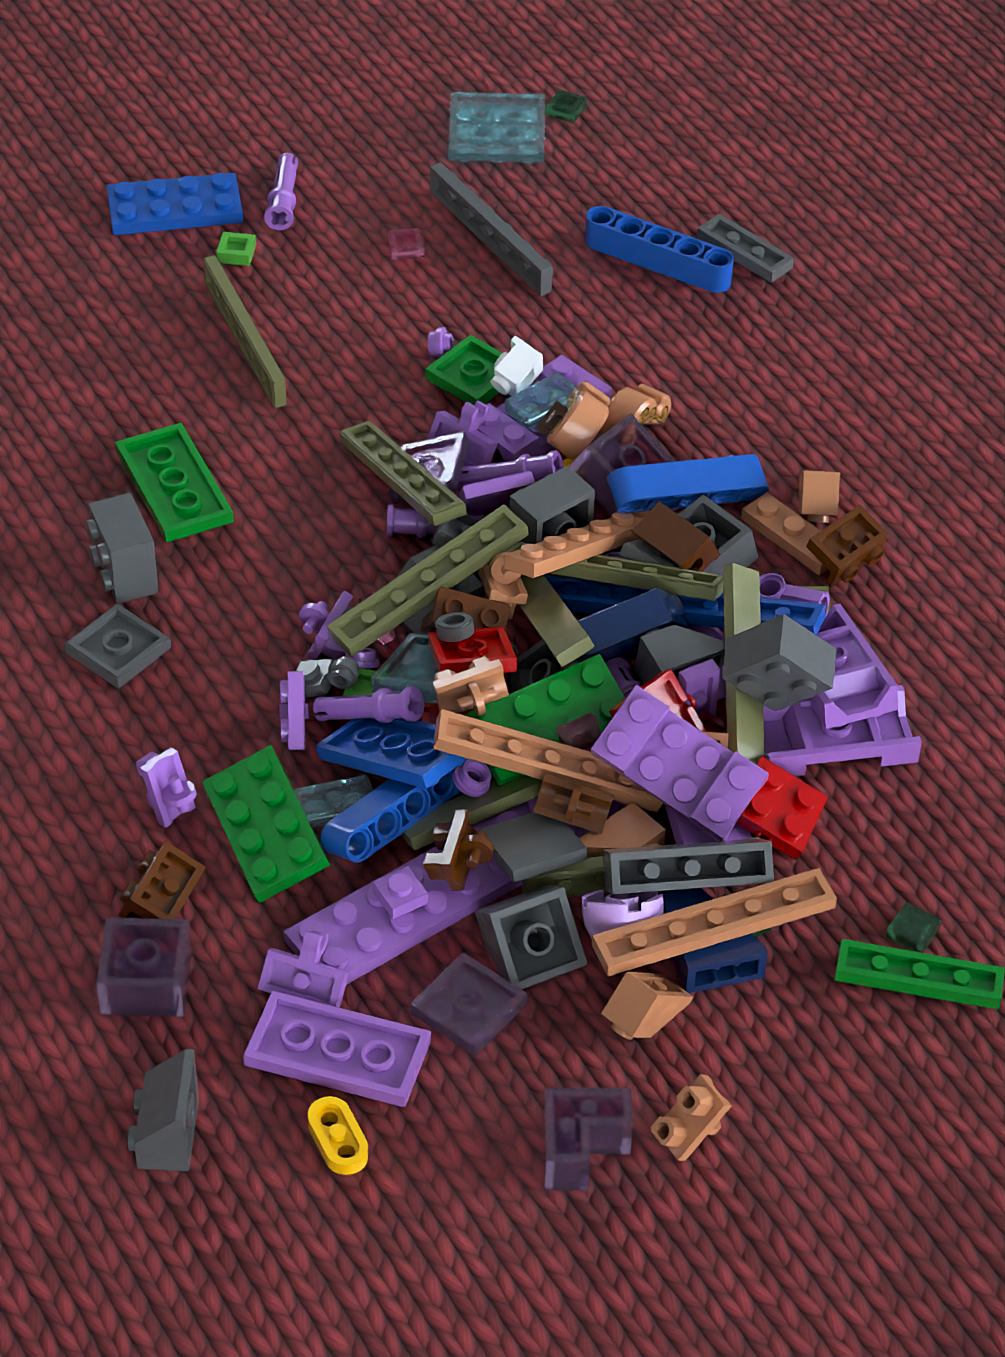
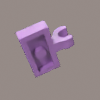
[426,401,498,466]
[678,659,726,716]
[279,671,309,750]
[258,929,349,1008]

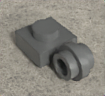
[296,657,359,698]

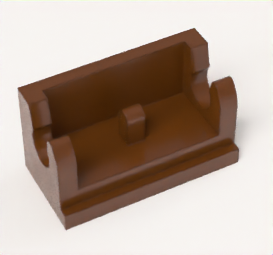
[632,502,721,572]

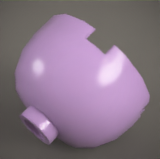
[581,890,664,938]

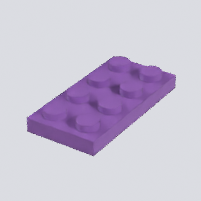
[243,991,431,1107]

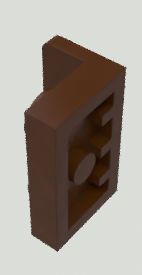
[806,505,890,588]
[420,587,510,634]
[118,841,206,932]

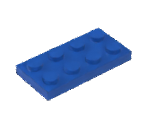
[107,173,243,235]
[315,718,467,789]

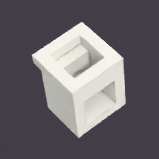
[490,336,543,399]

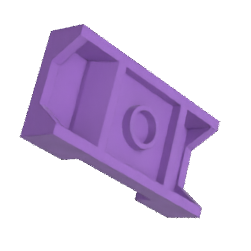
[477,355,612,462]
[811,604,898,729]
[591,685,769,841]
[763,685,922,776]

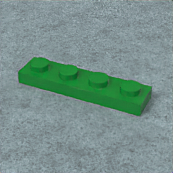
[834,939,1005,1010]

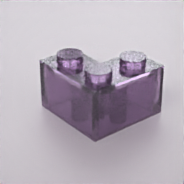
[543,1088,633,1191]

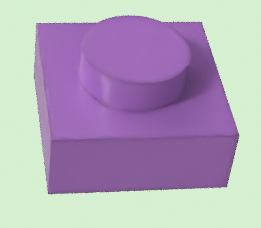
[373,866,428,919]

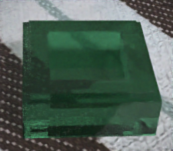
[545,89,587,123]
[886,902,942,953]

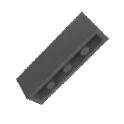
[603,838,774,894]

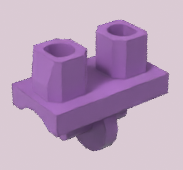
[299,591,353,660]
[136,747,197,828]

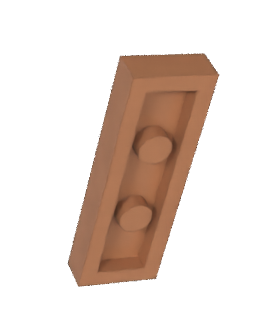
[741,492,828,576]

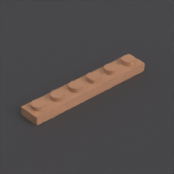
[504,511,650,578]
[433,709,663,813]
[592,868,837,976]

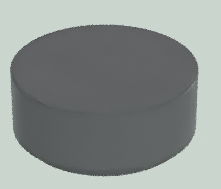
[435,612,474,642]

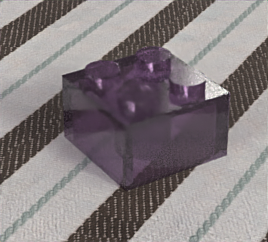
[569,413,674,517]
[96,917,192,1017]

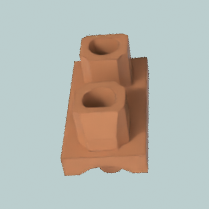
[478,552,528,619]
[433,656,509,716]
[651,1074,732,1161]

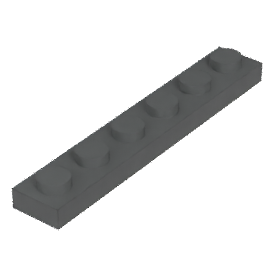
[430,162,553,297]

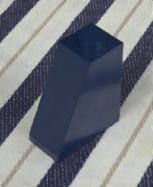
[578,588,688,663]
[659,888,767,993]

